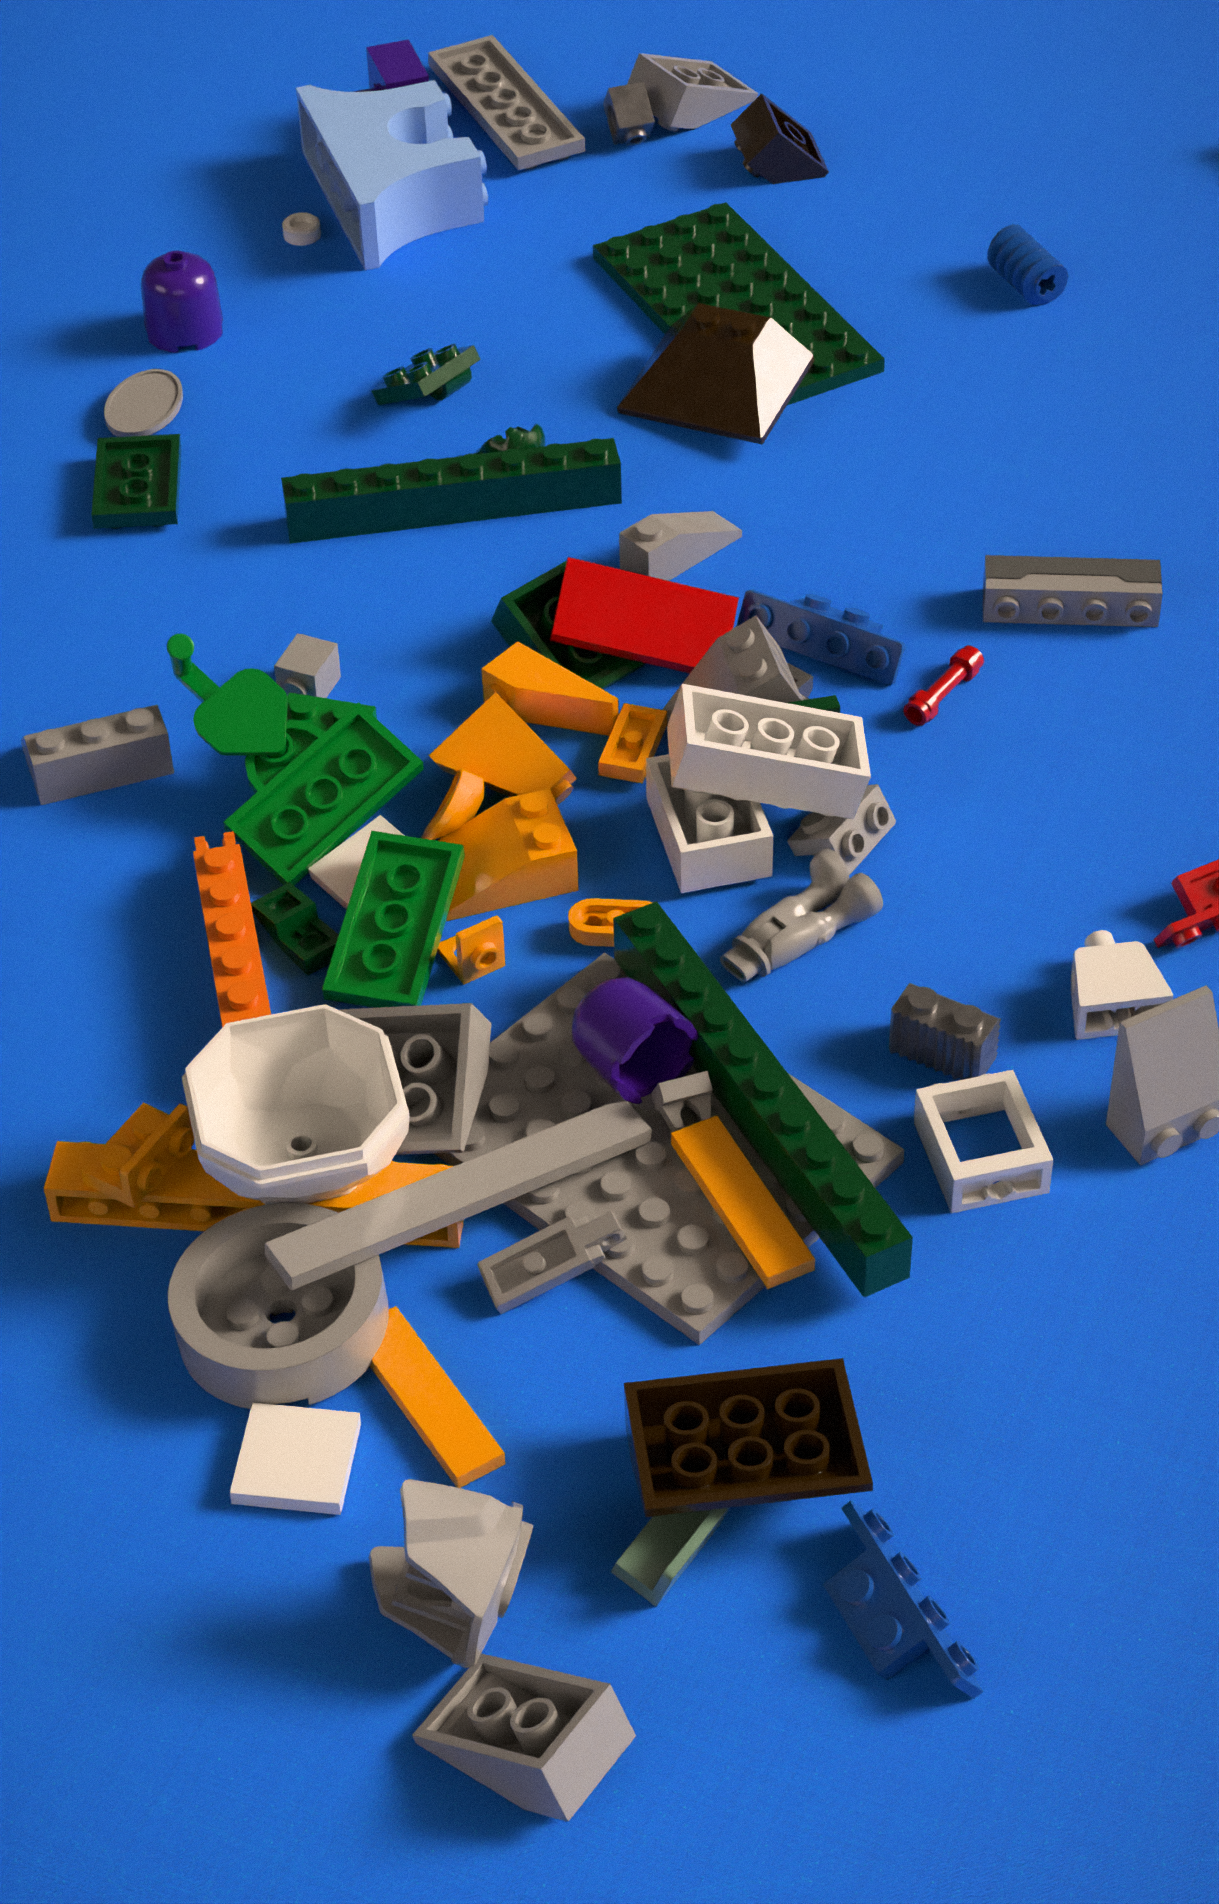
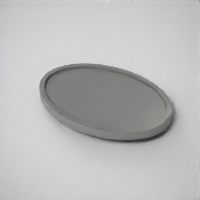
[104,369,183,437]

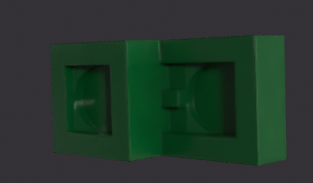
[251,882,339,975]

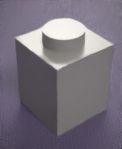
[274,633,341,698]

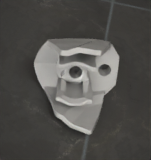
[369,1479,533,1668]

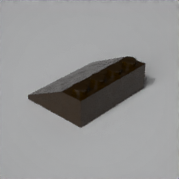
[624,1358,873,1517]

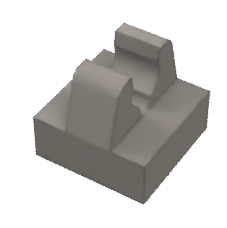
[651,1071,713,1132]

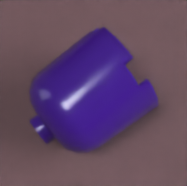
[141,251,223,353]
[571,977,698,1104]

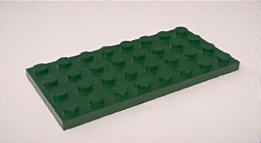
[593,202,885,405]

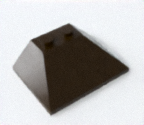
[617,303,814,445]

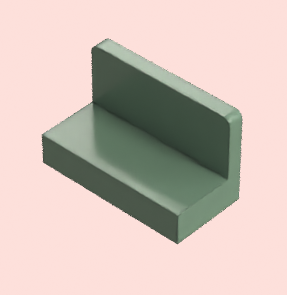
[611,1508,730,1607]

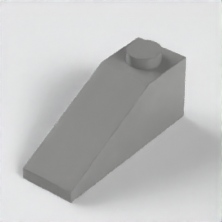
[619,511,742,581]

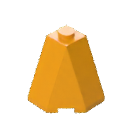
[429,692,577,805]

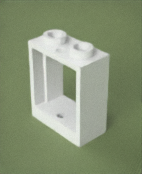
[914,1070,1053,1213]

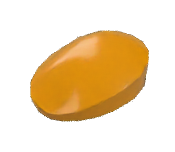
[421,769,485,840]

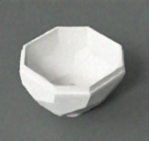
[181,1004,410,1205]

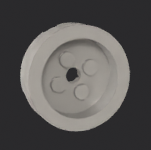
[168,1203,389,1409]

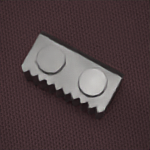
[889,983,1001,1080]

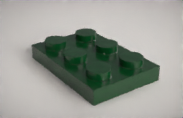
[91,434,182,529]

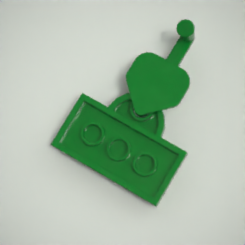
[166,633,424,886]

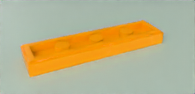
[671,1115,815,1289]
[370,1306,506,1488]

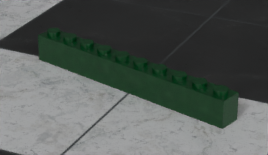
[613,901,913,1298]

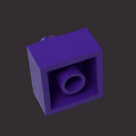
[353,39,429,92]

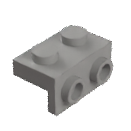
[787,784,896,875]

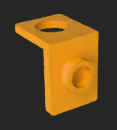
[437,915,505,985]

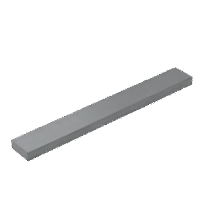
[265,1098,652,1291]

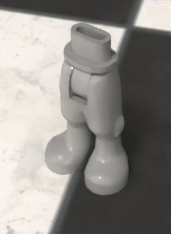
[720,848,883,983]

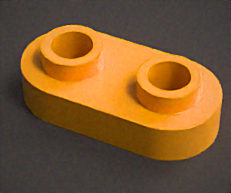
[568,898,652,947]

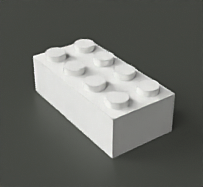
[667,684,871,819]

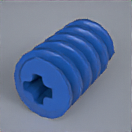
[987,224,1068,306]

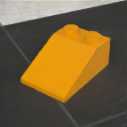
[437,788,579,921]

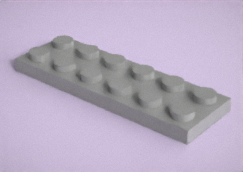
[428,35,585,170]

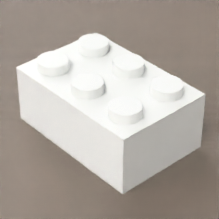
[646,754,773,893]

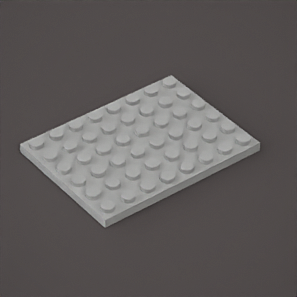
[435,952,904,1345]

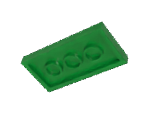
[322,831,465,1008]

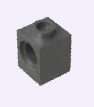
[603,82,655,145]

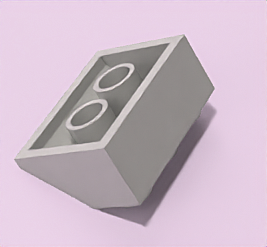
[21,705,174,805]

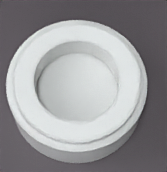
[282,212,321,246]

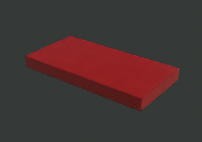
[550,557,739,673]

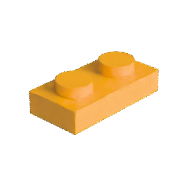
[598,703,667,784]

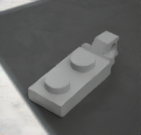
[477,1211,627,1314]

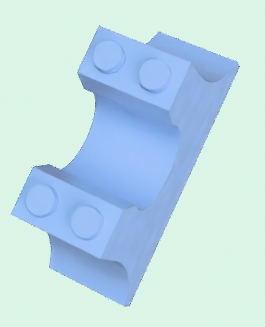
[296,80,488,270]

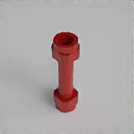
[903,645,984,726]

